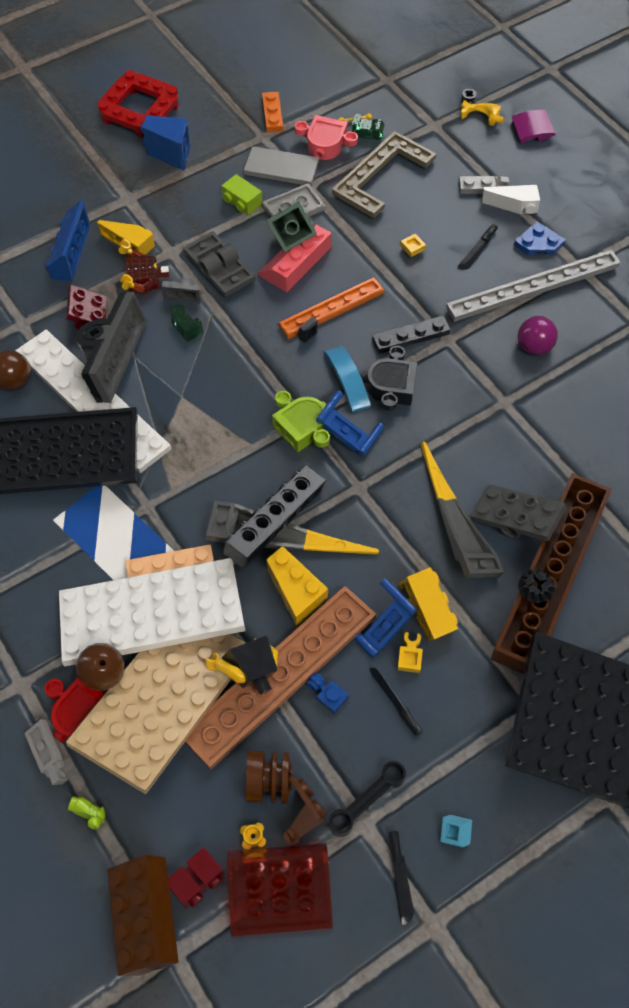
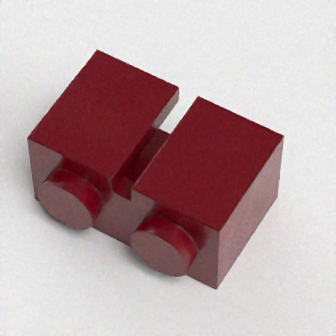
[168,847,225,909]

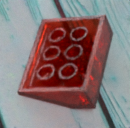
[226,843,333,937]

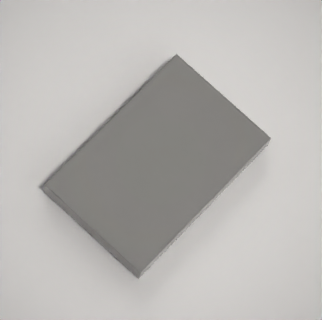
[262,183,326,218]

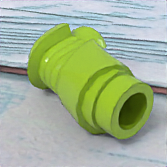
[68,796,106,829]

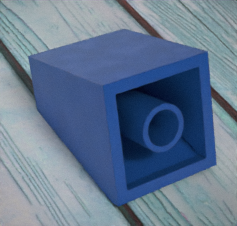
[141,115,191,170]

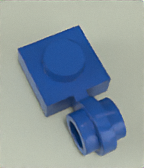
[306,672,349,714]

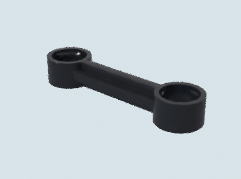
[329,761,406,837]

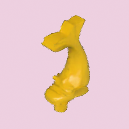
[461,100,504,126]

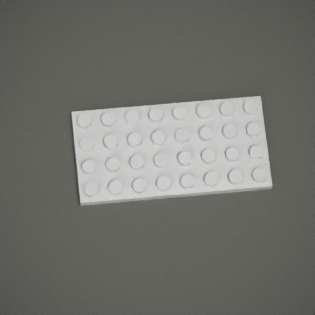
[59,558,245,667]

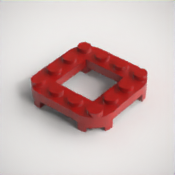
[98,70,179,137]

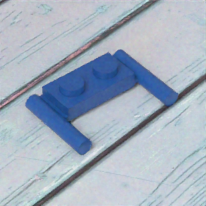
[316,391,384,456]
[354,578,417,658]

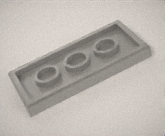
[244,146,319,186]

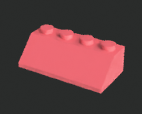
[258,224,331,292]

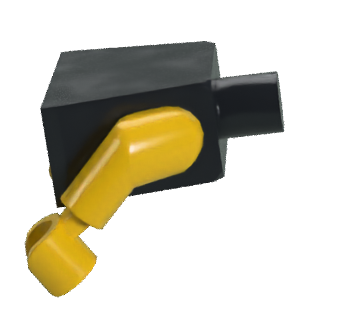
[205,636,278,695]

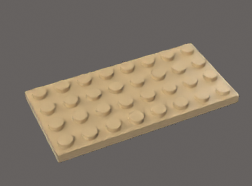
[66,634,245,794]

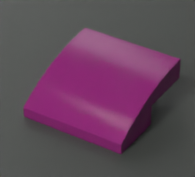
[512,109,555,144]

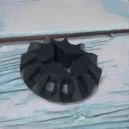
[518,568,555,603]

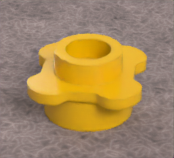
[240,823,266,850]

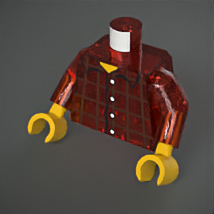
[118,239,170,295]

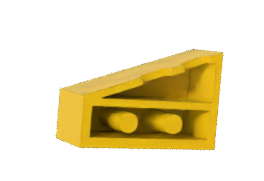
[267,546,328,628]
[398,567,458,641]

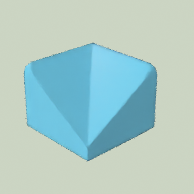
[440,815,472,847]

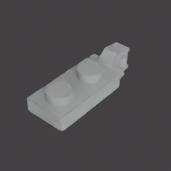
[459,176,509,194]
[24,719,69,785]

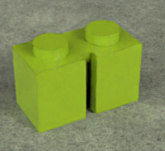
[221,174,262,216]

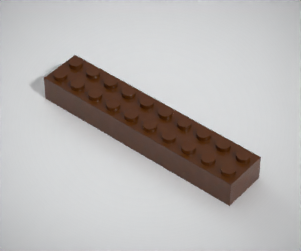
[491,473,612,674]

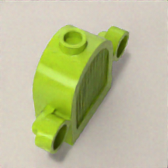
[272,391,330,452]

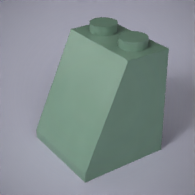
[266,201,317,252]

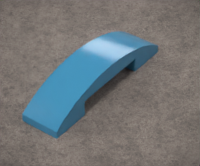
[324,346,371,413]

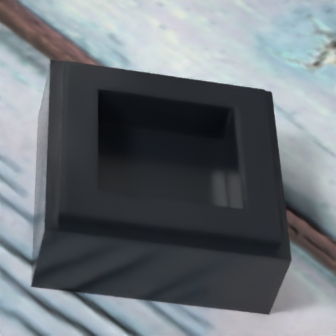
[299,317,318,343]

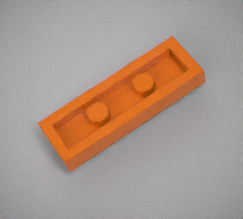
[262,92,283,133]

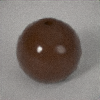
[0,350,31,391]
[76,643,125,691]

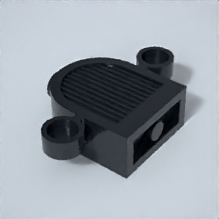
[363,346,417,411]

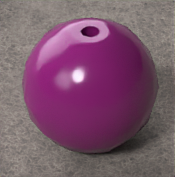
[517,316,558,356]

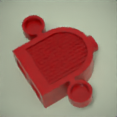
[45,678,105,743]

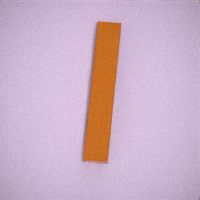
[279,277,384,340]

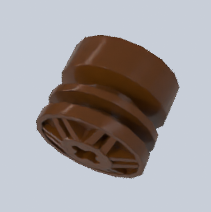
[246,751,292,804]

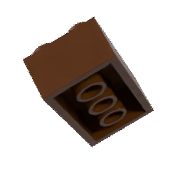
[107,855,179,976]

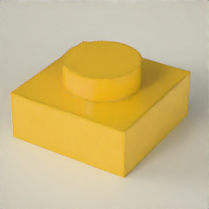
[400,234,426,257]

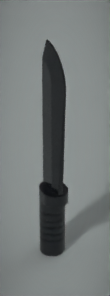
[458,224,498,269]
[370,667,423,736]
[389,831,414,925]

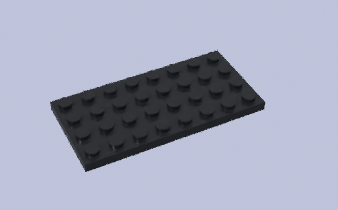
[0,407,138,494]

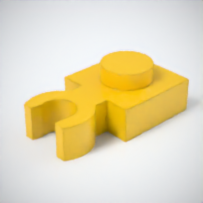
[397,632,423,673]

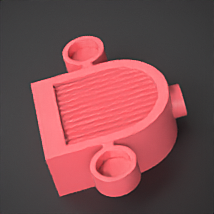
[295,115,358,160]

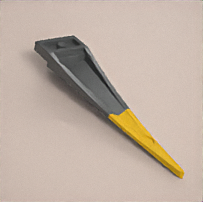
[421,441,504,578]
[206,500,379,555]

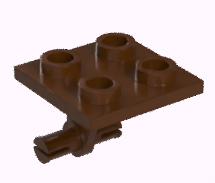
[284,775,328,845]

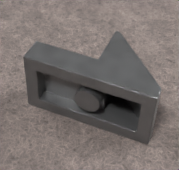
[162,272,201,302]

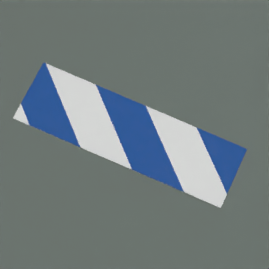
[53,486,174,580]

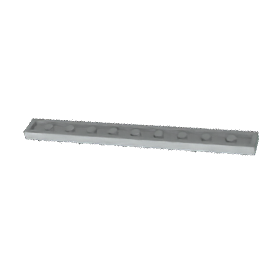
[446,250,621,322]

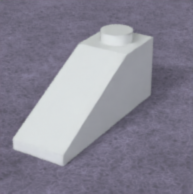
[482,185,540,214]

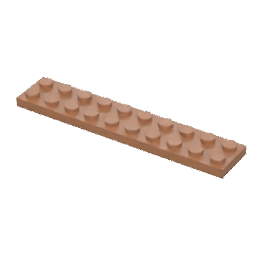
[185,586,376,770]

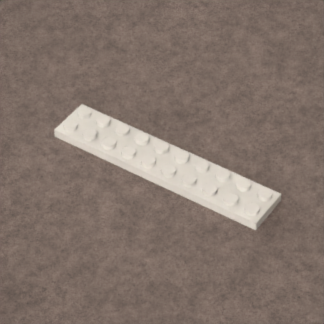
[15,330,172,473]

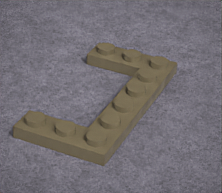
[332,131,436,218]

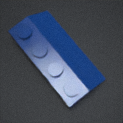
[46,200,90,281]

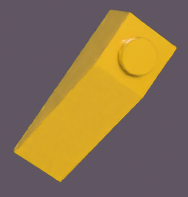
[97,220,155,259]

